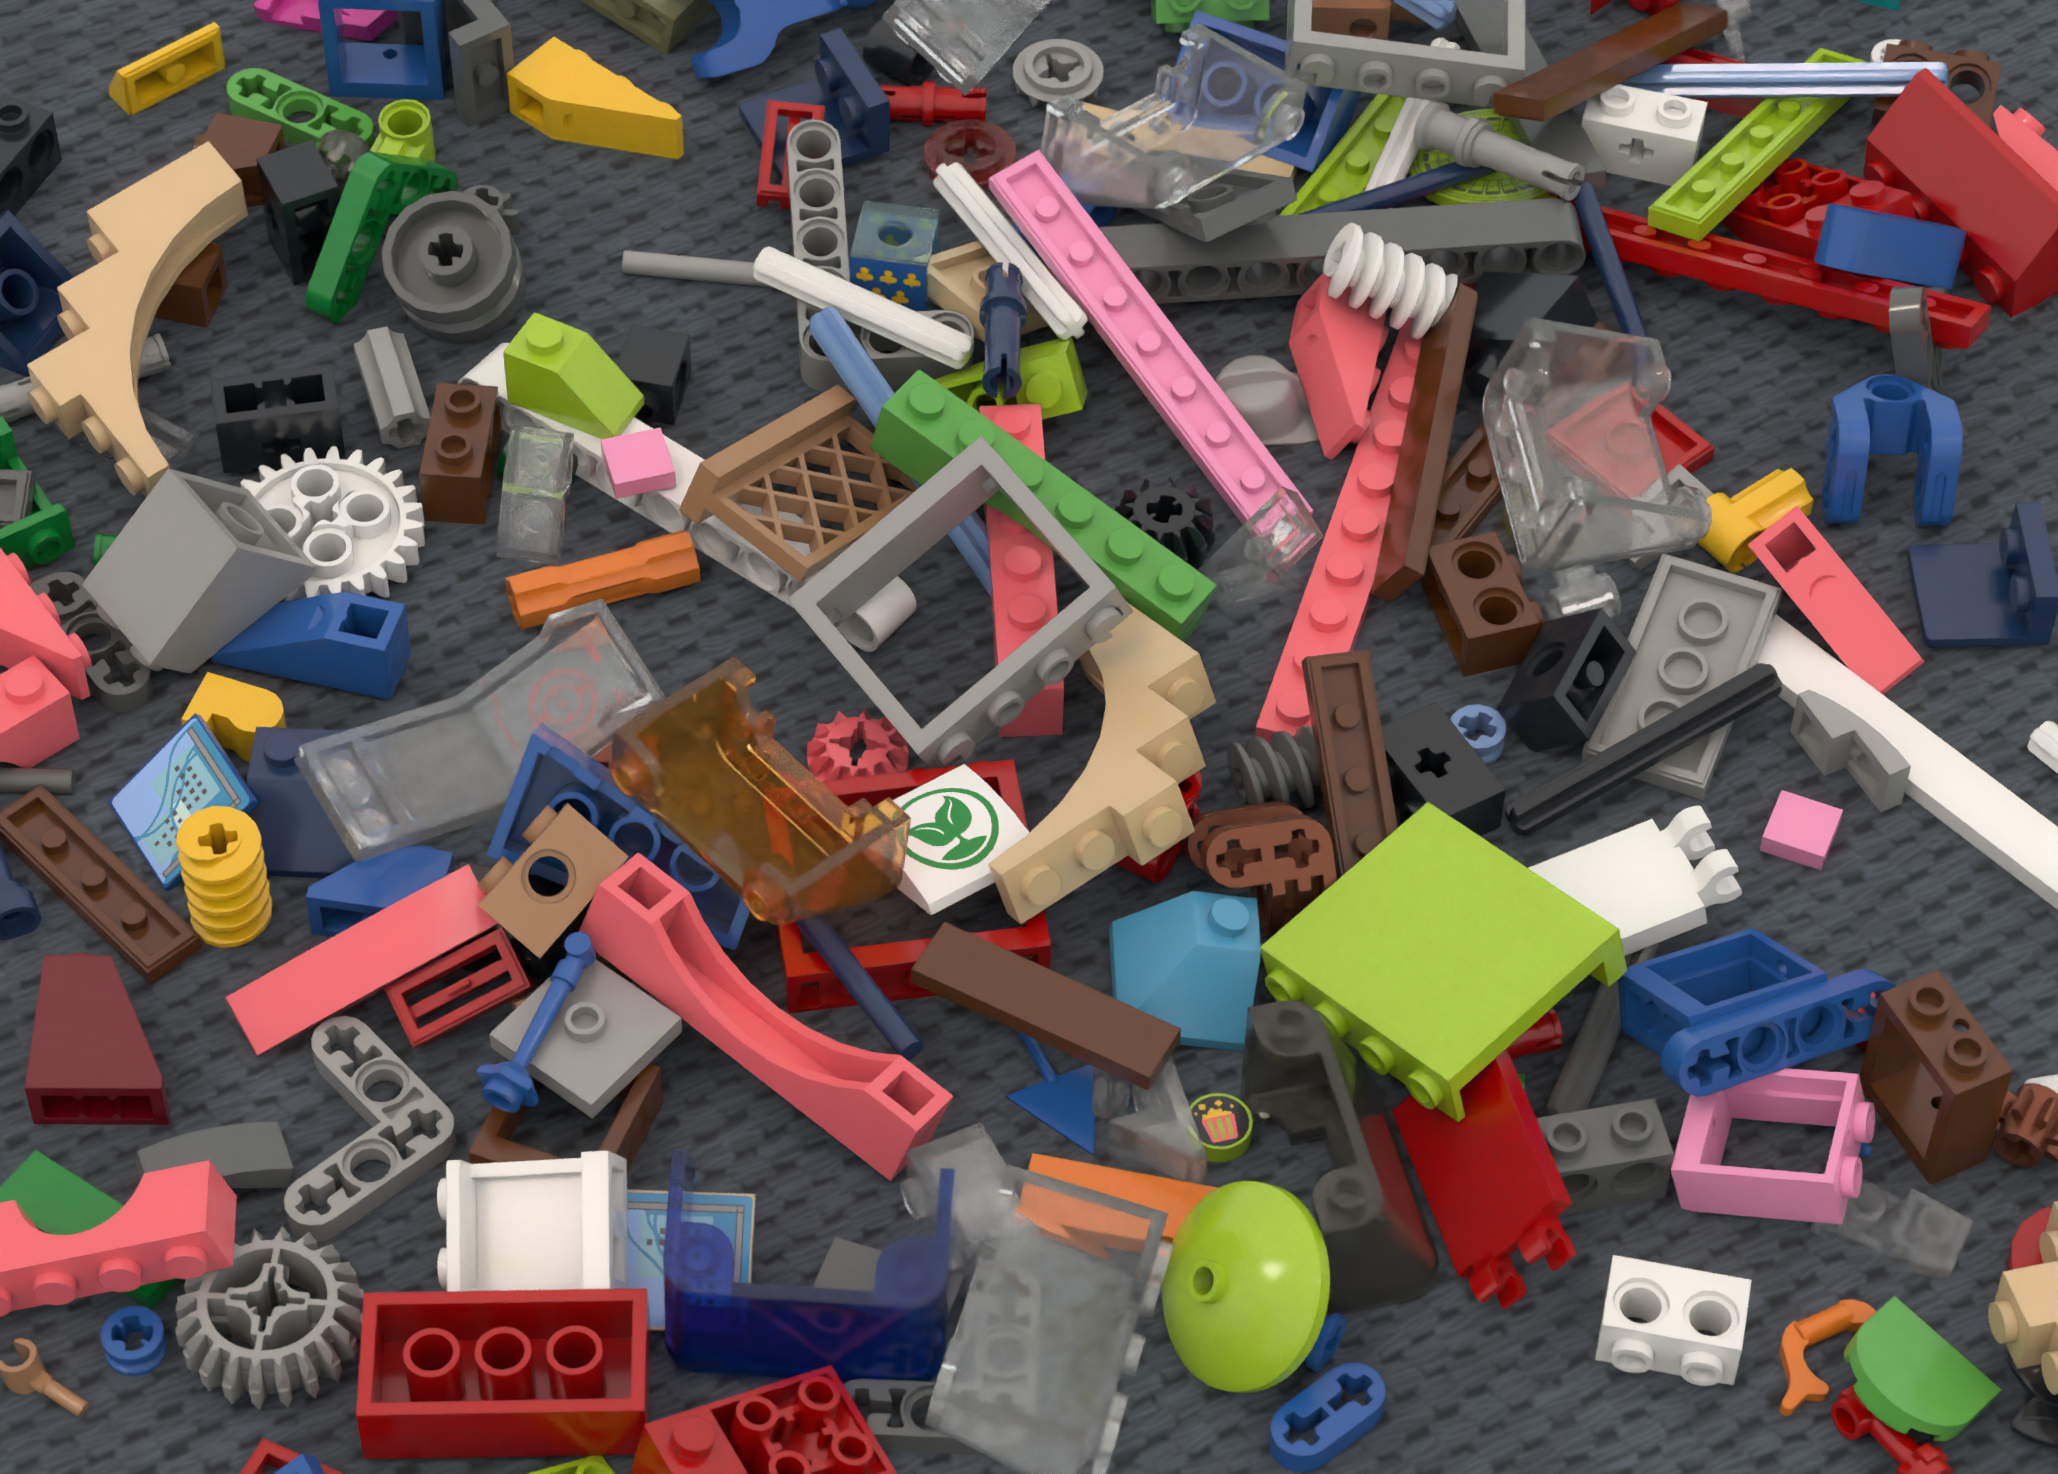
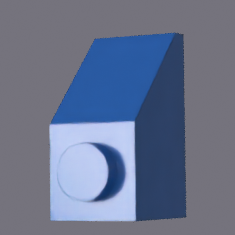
[306,843,455,937]

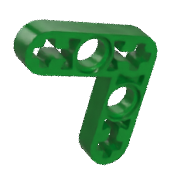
[305,151,458,323]

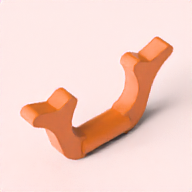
[1779,1299,1877,1416]

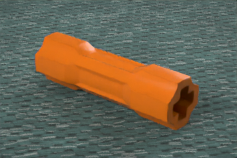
[505,530,701,630]

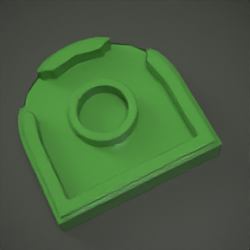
[1844,1296,2001,1441]

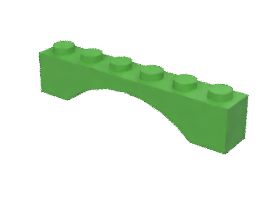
[870,369,1217,642]

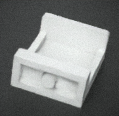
[437,1151,628,1291]

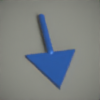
[1005,1031,1096,1156]

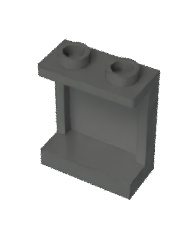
[397,0,514,127]

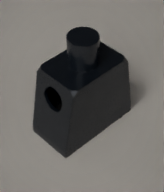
[1465,272,1598,399]

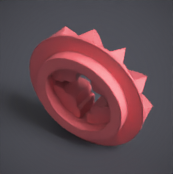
[807,708,909,782]

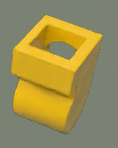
[181,672,287,763]

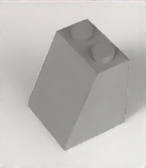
[82,468,317,674]

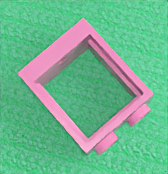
[1671,1068,1875,1225]

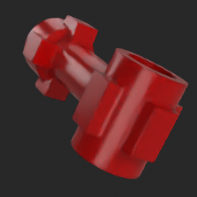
[1831,1384,1953,1474]

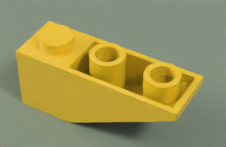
[507,37,684,159]

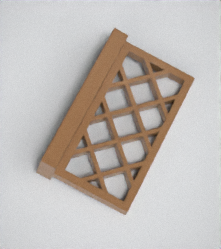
[679,384,917,582]

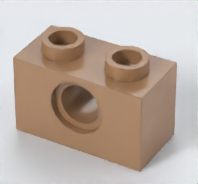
[477,803,629,959]

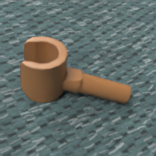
[0,1338,90,1418]

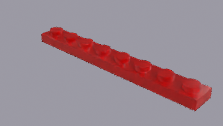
[1556,196,1991,349]

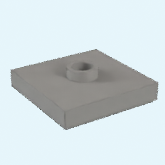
[489,959,682,1119]

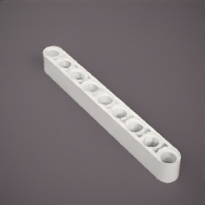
[458,343,917,652]

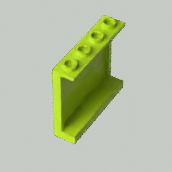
[1260,802,1627,1122]

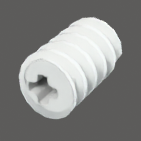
[1322,222,1458,340]

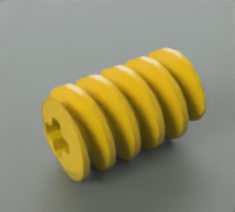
[176,806,273,948]

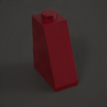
[25,952,170,1125]

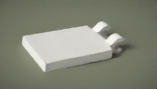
[1528,806,1742,956]

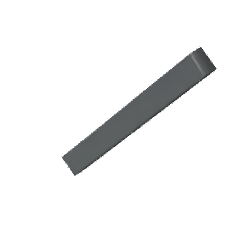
[1057,198,1586,304]

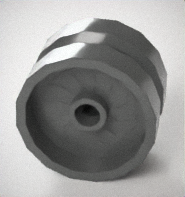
[382,191,527,344]

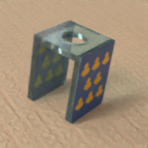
[850,200,940,311]

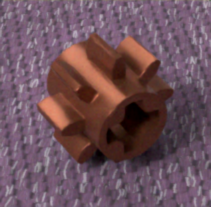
[1993,1083,2058,1167]

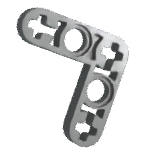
[284,1016,457,1242]

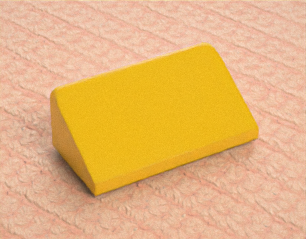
[108,22,225,115]

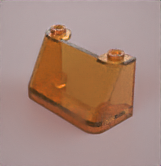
[610,656,911,926]

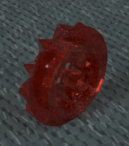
[924,119,1016,190]

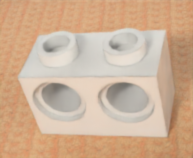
[1595,1255,1752,1386]

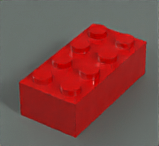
[356,1288,651,1459]

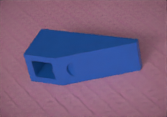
[211,592,411,700]

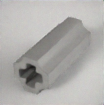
[354,326,430,449]

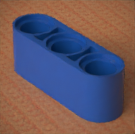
[1814,203,1967,289]

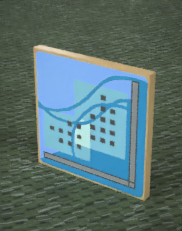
[627,1190,756,1334]

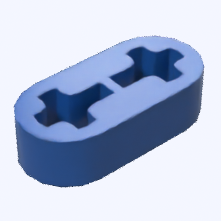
[1269,1362,1386,1472]

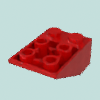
[1721,159,1916,278]
[630,1365,897,1474]

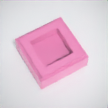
[600,427,676,499]
[1760,790,1843,870]

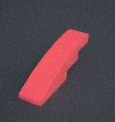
[225,864,499,1056]

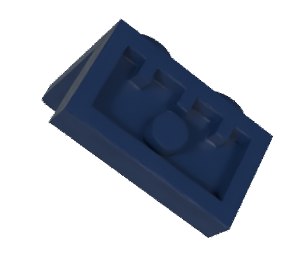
[739,28,890,181]
[1907,502,2058,648]

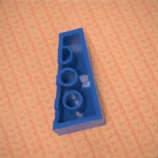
[486,723,762,951]

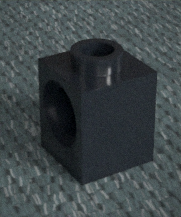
[617,325,692,425]

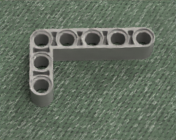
[787,119,974,392]

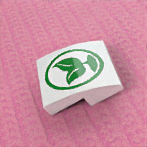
[854,764,1029,915]

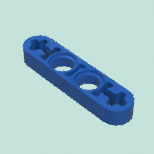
[1660,969,1897,1097]

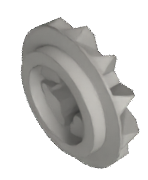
[1012,39,1104,113]

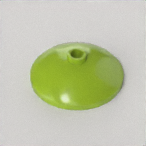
[1162,1181,1330,1393]

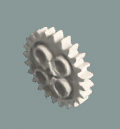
[240,446,425,602]

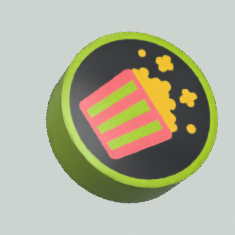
[1184,1093,1253,1163]

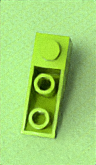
[934,336,1088,420]

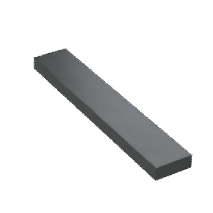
[1454,0,1607,196]

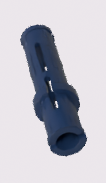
[979,262,1027,399]

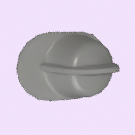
[1215,355,1319,446]

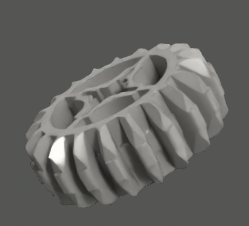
[175,1226,364,1410]

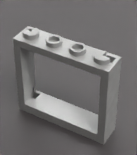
[1284,0,1525,108]
[787,436,1133,769]

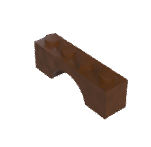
[155,112,285,328]

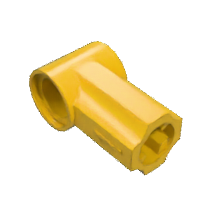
[1686,468,1814,573]

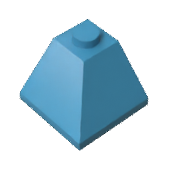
[1109,891,1261,1050]

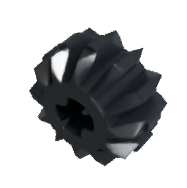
[1115,476,1216,569]

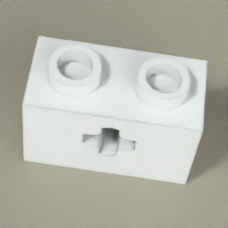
[1582,84,1707,186]

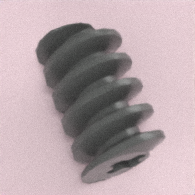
[1227,725,1322,808]

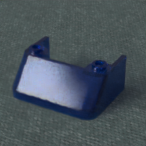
[663,1150,958,1384]

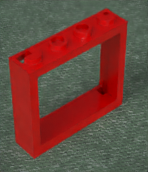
[757,759,1051,1014]

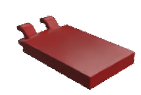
[1392,1048,1575,1309]

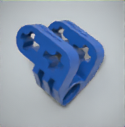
[1822,374,1963,527]

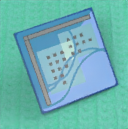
[108,713,259,891]

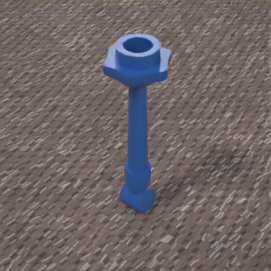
[476,932,596,1113]

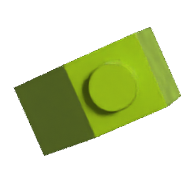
[503,312,644,439]

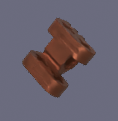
[1182,801,1337,937]

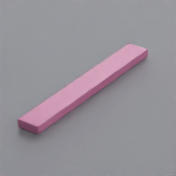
[989,150,1313,548]

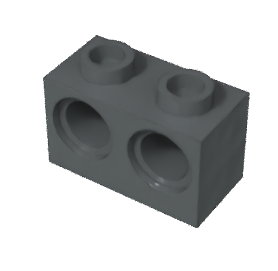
[1536,1098,1674,1215]

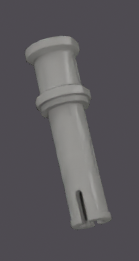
[1414,101,1585,201]

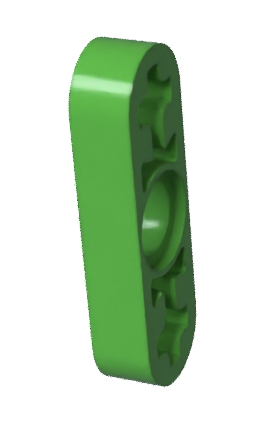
[226,68,375,165]

